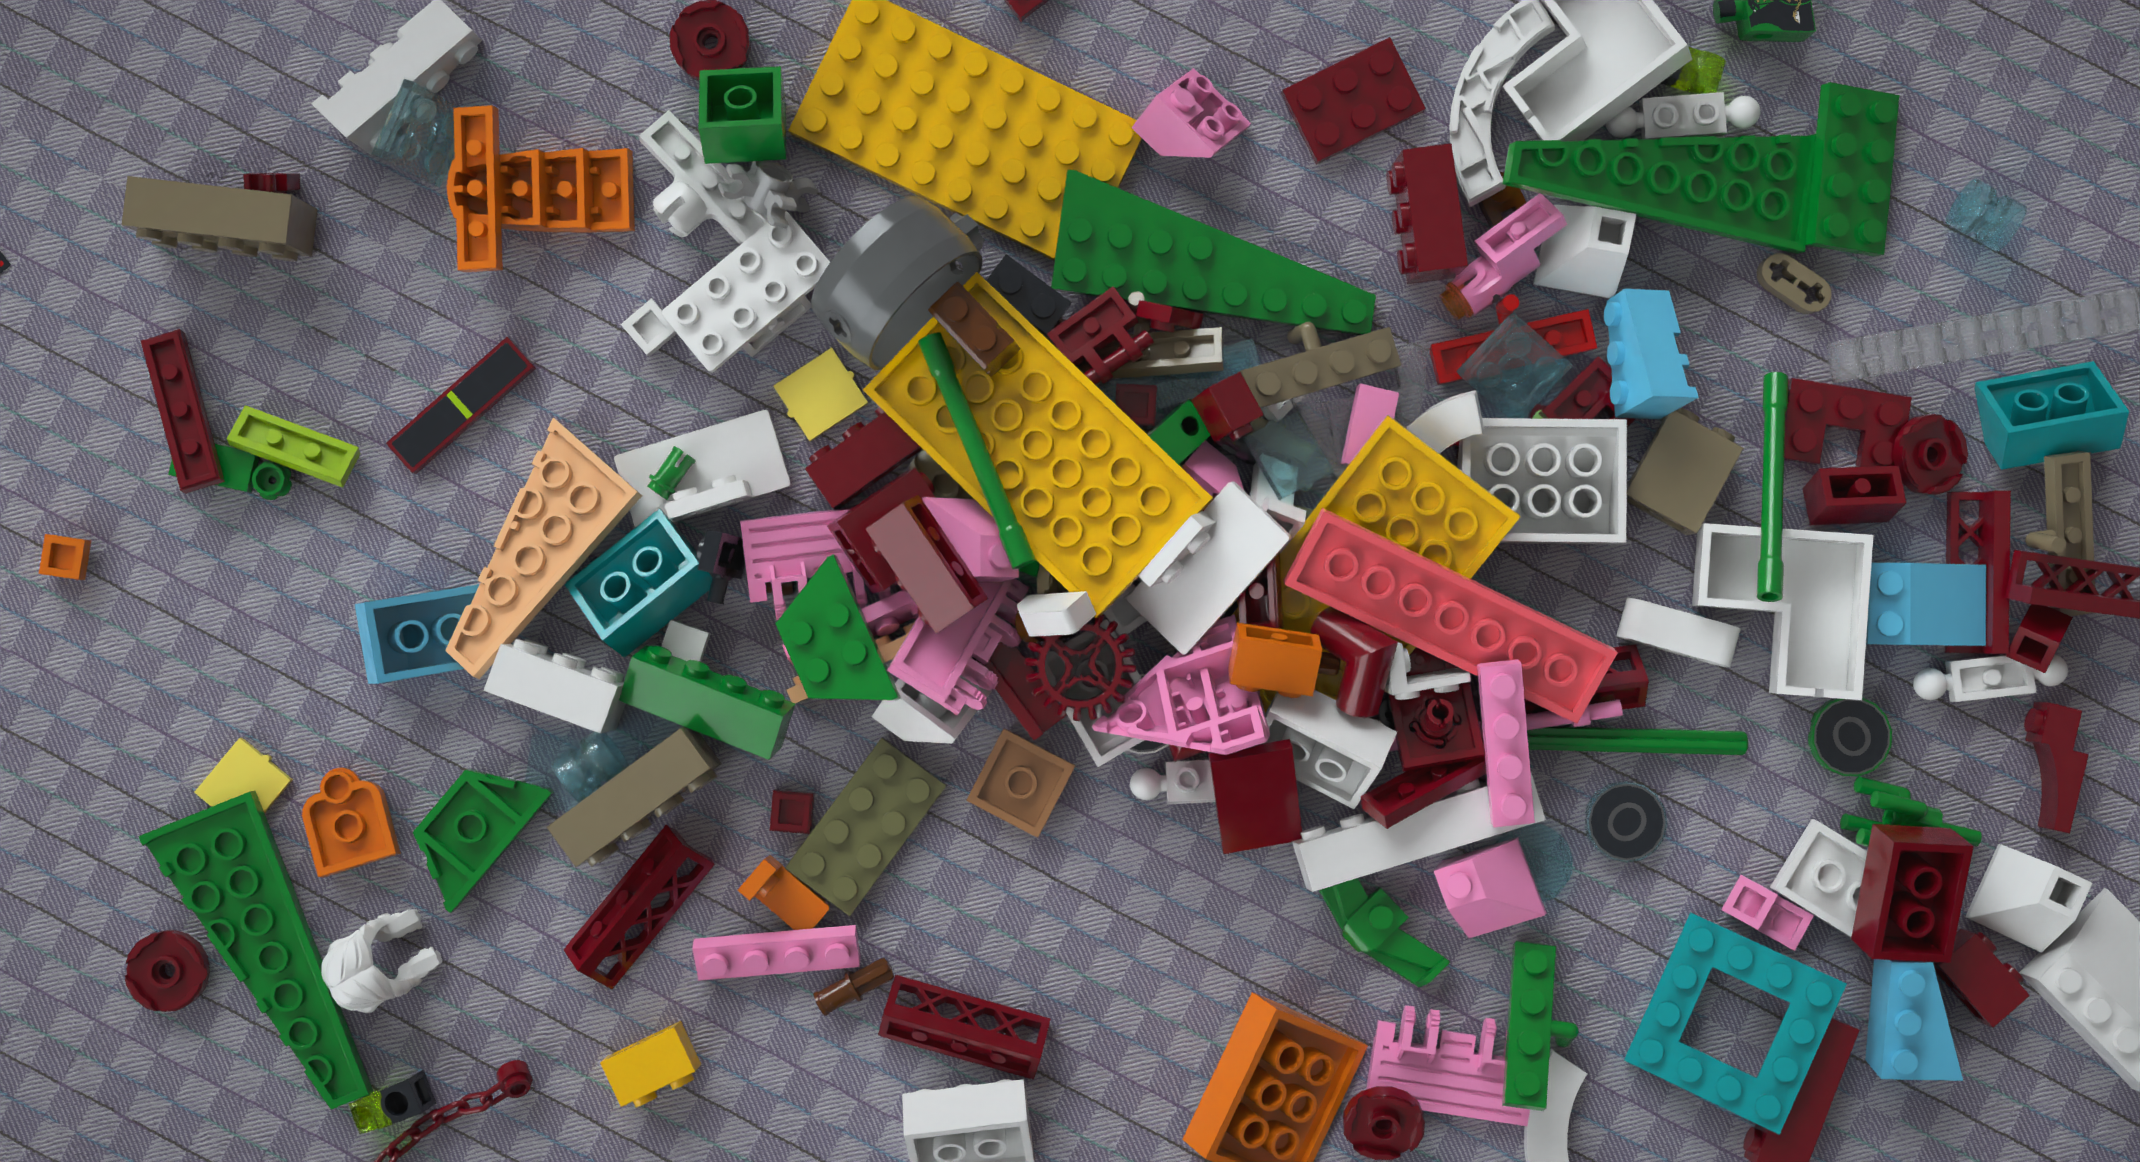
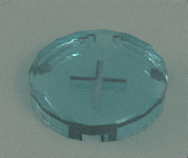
[1495,823,1573,902]

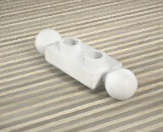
[1606,92,1760,139]
[1913,655,2068,702]
[1130,760,1215,804]

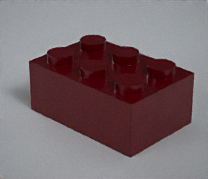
[1386,143,1468,284]
[1851,824,1974,963]

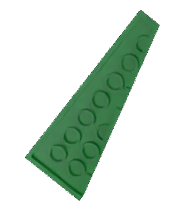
[1502,134,1816,254]
[1051,169,1376,335]
[138,791,374,1110]

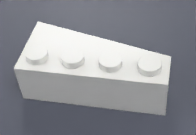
[311,0,482,155]

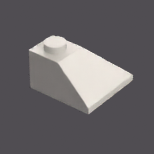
[872,675,992,744]

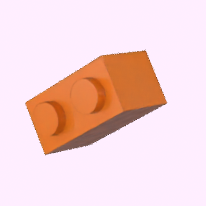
[1228,622,1322,698]

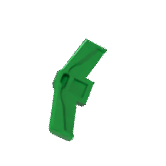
[1319,878,1450,988]

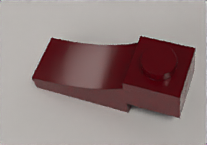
[2024,702,2089,834]

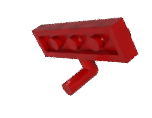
[1429,294,1598,385]

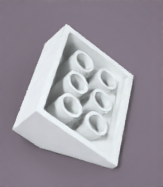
[1457,418,1627,545]
[2019,888,2140,1092]

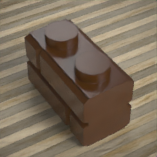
[928,282,1021,377]

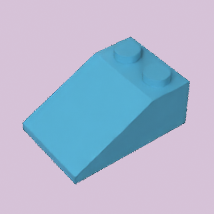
[1866,562,1986,646]
[355,584,480,684]

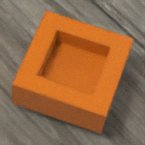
[39,534,92,580]

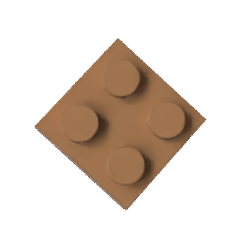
[966,728,1075,838]

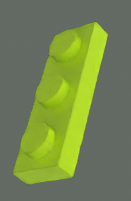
[227,405,361,487]

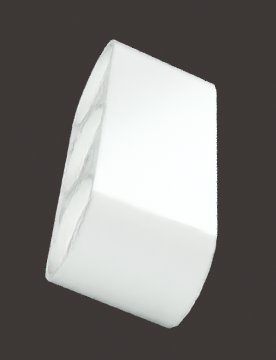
[1616,597,1741,668]

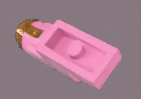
[1439,193,1567,321]

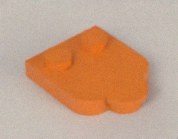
[302,768,401,878]

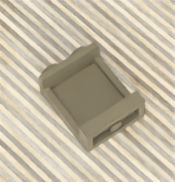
[1627,408,1744,535]

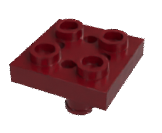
[1386,682,1485,772]

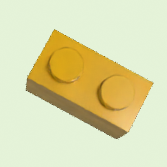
[600,1021,701,1108]

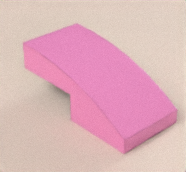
[1721,875,1814,951]

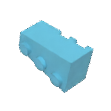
[1604,289,1699,419]
[1865,959,1963,1081]

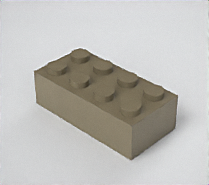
[121,176,318,262]
[546,727,722,867]

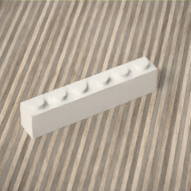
[1292,773,1546,892]

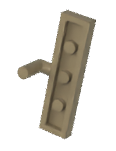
[1077,291,1224,379]
[1237,322,1401,408]
[2025,451,2095,616]

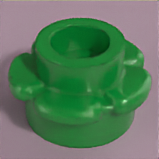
[252,460,292,500]

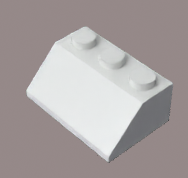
[1261,690,1397,809]
[902,1079,1035,1162]

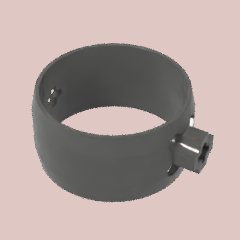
[811,196,985,370]

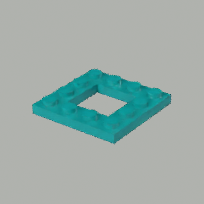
[1624,912,1847,1135]

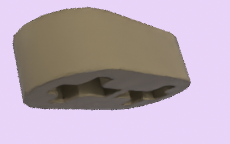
[1757,253,1831,314]

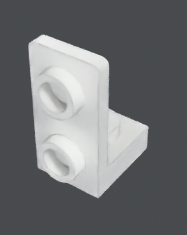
[1384,641,1471,700]

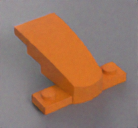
[447,105,635,272]

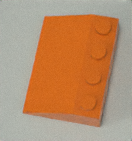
[1182,992,1368,1162]

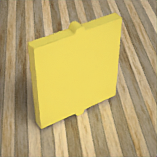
[773,347,868,442]
[194,738,293,813]

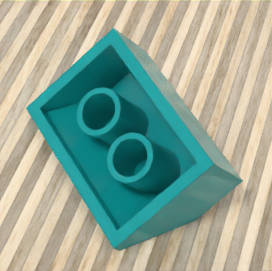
[1974,361,2129,470]
[564,508,712,658]

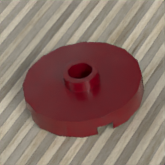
[669,0,751,80]
[1893,414,1968,495]
[125,930,210,1012]
[1343,1086,1425,1160]

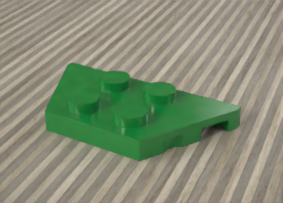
[775,554,901,701]
[413,769,555,913]

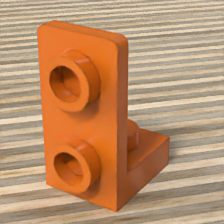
[737,855,830,930]

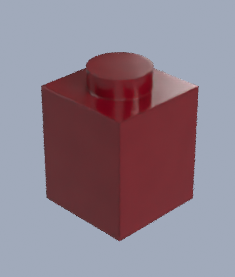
[1191,372,1264,443]
[2006,604,2073,673]

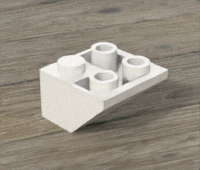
[1533,205,1636,299]
[1965,844,2092,952]

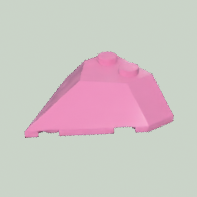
[1092,615,1270,755]

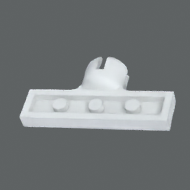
[639,110,768,245]

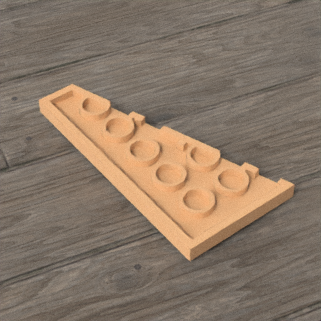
[445,418,642,679]

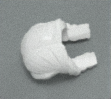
[321,909,443,1013]

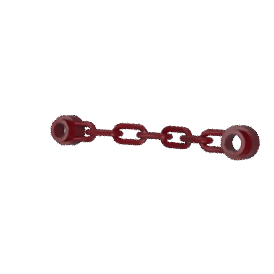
[374,1060,533,1162]

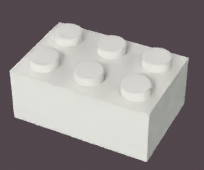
[483,639,626,733]

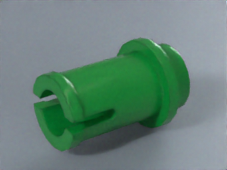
[647,446,696,500]

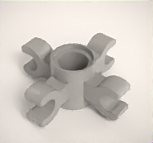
[718,160,818,228]

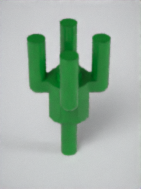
[1840,776,1982,847]

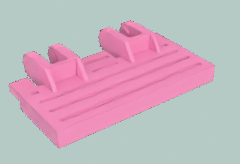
[740,507,898,620]
[887,579,1029,715]
[1366,1005,1530,1126]

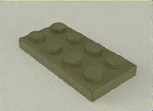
[785,737,947,916]

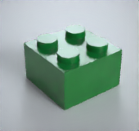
[698,66,786,164]

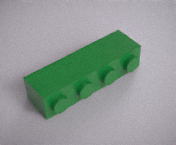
[619,645,795,760]

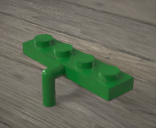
[1502,941,1579,1111]

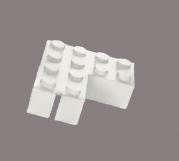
[1503,0,1692,141]
[1692,523,1874,700]

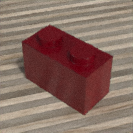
[1802,466,1907,525]
[1933,929,2030,1028]

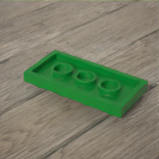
[1805,82,1900,257]

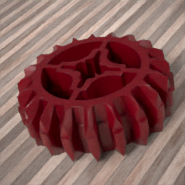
[1024,614,1136,721]

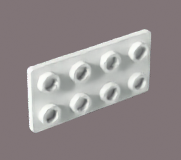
[661,211,830,373]
[614,410,791,527]
[1127,481,1291,655]

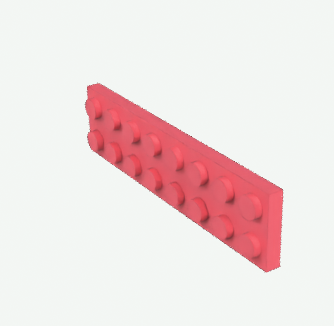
[1284,508,1618,723]

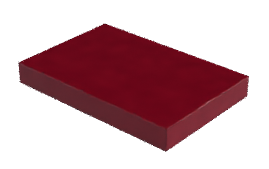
[1208,739,1302,854]

